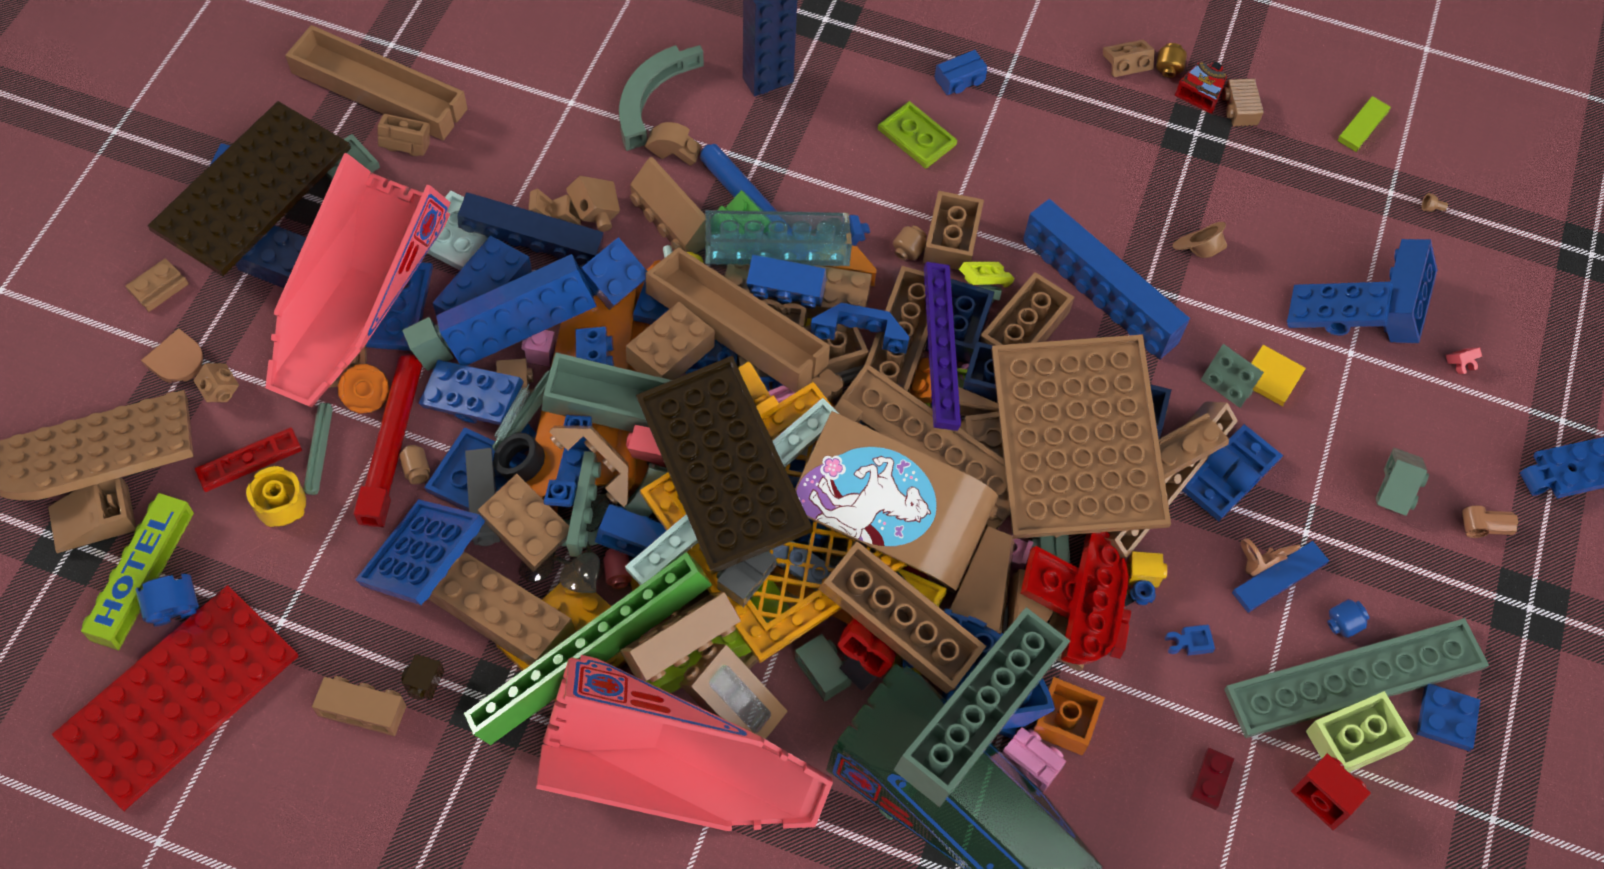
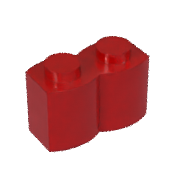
[838,618,897,677]

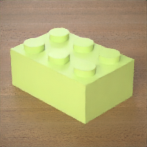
[1306,691,1414,773]

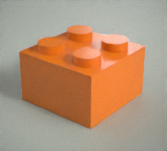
[1033,677,1105,756]

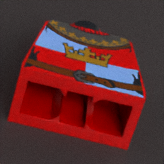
[1175,62,1227,114]

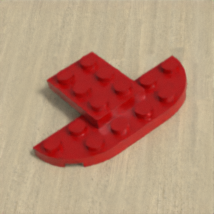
[1020,532,1128,665]

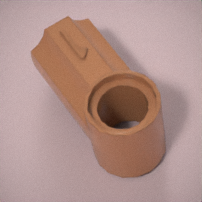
[1462,506,1518,538]

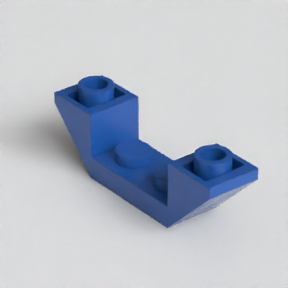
[810,303,909,354]
[544,415,592,507]

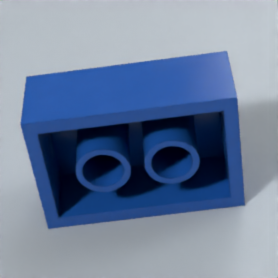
[746,255,827,309]

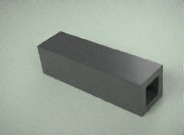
[465,448,500,546]

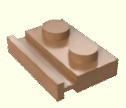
[125,258,189,312]

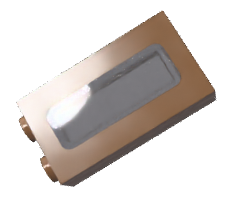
[679,643,788,739]

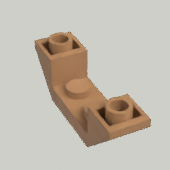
[549,425,628,507]

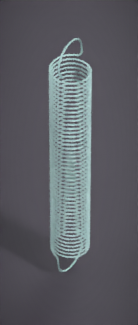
[494,385,530,445]

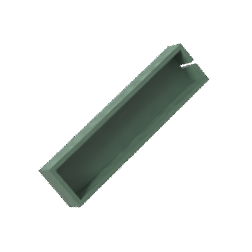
[542,353,671,432]

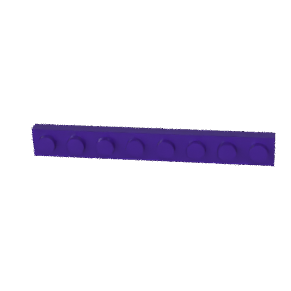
[924,262,961,431]

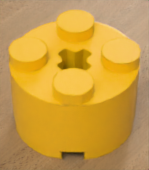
[246,466,306,527]

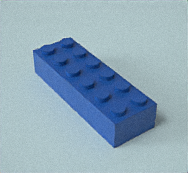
[436,254,597,366]

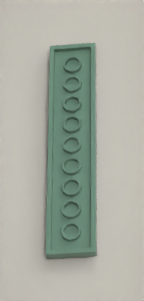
[1224,618,1489,738]

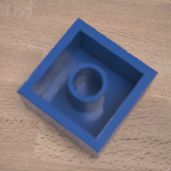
[580,237,648,310]

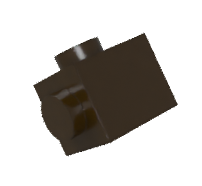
[401,654,444,700]

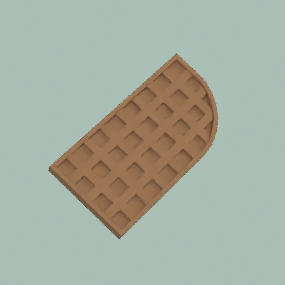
[0,390,194,500]

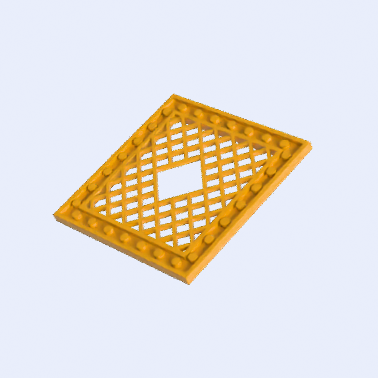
[640,382,906,663]

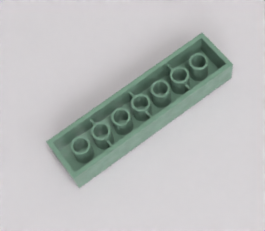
[894,607,1070,807]

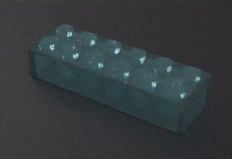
[705,210,852,266]

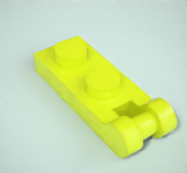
[959,262,1015,288]

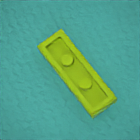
[1337,96,1391,152]

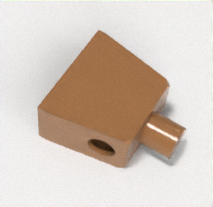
[566,176,620,232]

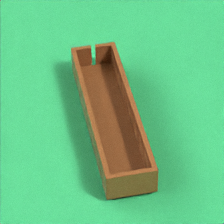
[285,25,468,141]
[646,247,830,393]

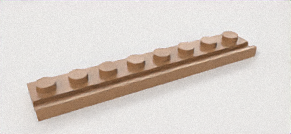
[1054,413,1229,539]

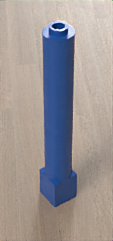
[700,144,818,263]

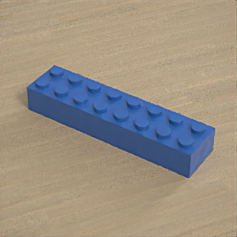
[1023,199,1190,359]

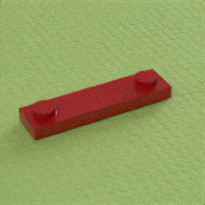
[194,427,303,493]

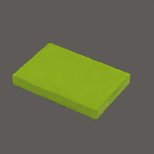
[878,101,957,169]

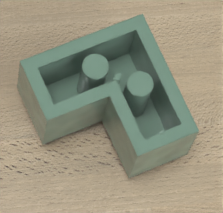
[1375,447,1429,516]

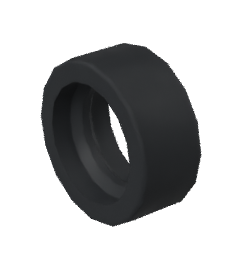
[493,433,545,482]

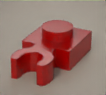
[1110,609,1131,659]

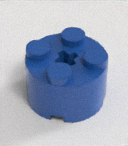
[135,574,199,627]

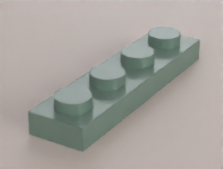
[566,451,601,557]

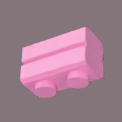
[1000,727,1066,792]

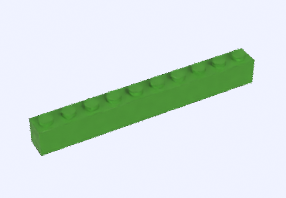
[464,552,712,745]

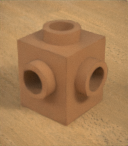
[193,363,239,402]

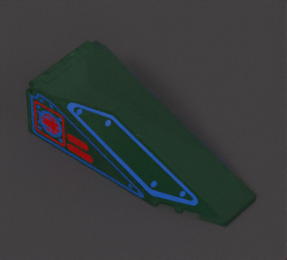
[826,664,1103,869]

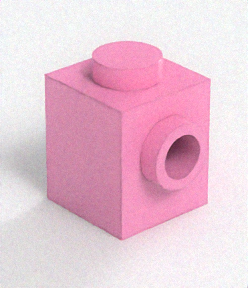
[522,330,556,367]

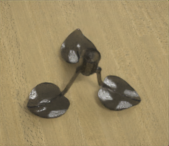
[519,494,610,593]

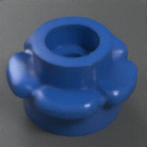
[1130,580,1156,605]

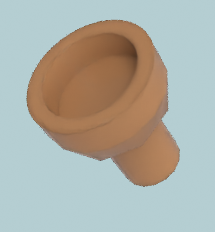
[1421,193,1448,212]

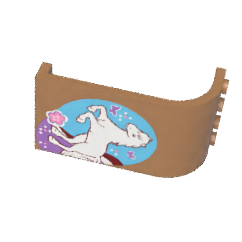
[795,411,998,594]

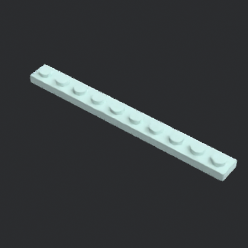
[625,398,839,585]

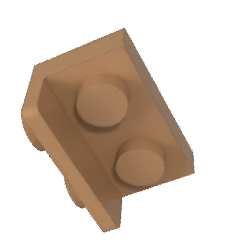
[1103,39,1154,77]

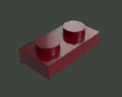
[1190,748,1235,810]

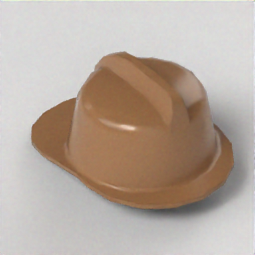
[1172,222,1227,258]

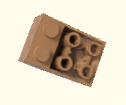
[48,477,136,553]

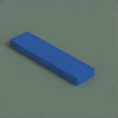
[1232,541,1329,613]

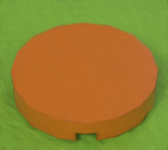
[338,364,389,414]

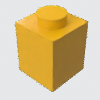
[1127,551,1167,588]

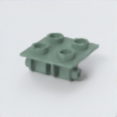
[1201,344,1264,408]

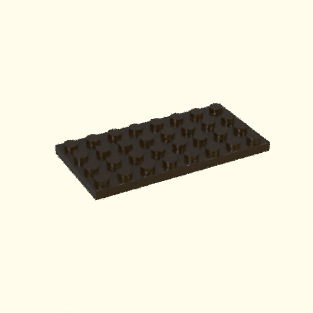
[147,101,351,276]
[636,356,813,574]

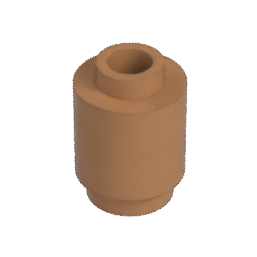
[399,445,430,484]

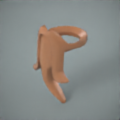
[1241,538,1301,576]

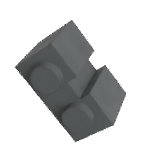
[716,551,777,608]

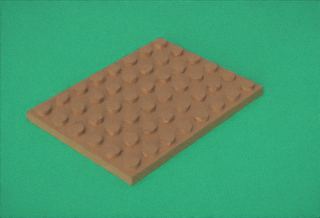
[992,334,1171,539]

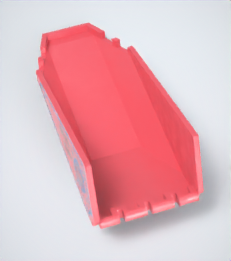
[265,153,451,407]
[536,655,833,831]

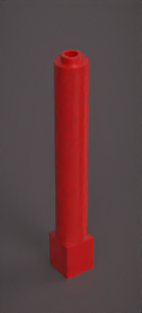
[354,354,423,528]

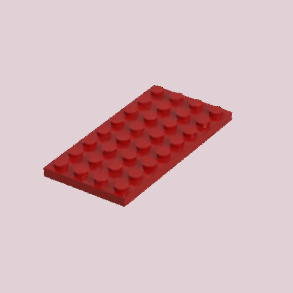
[51,585,299,811]

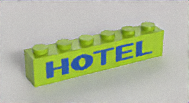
[81,493,194,651]

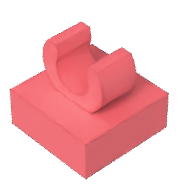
[1445,347,1482,374]

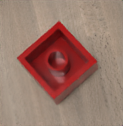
[1291,753,1371,831]

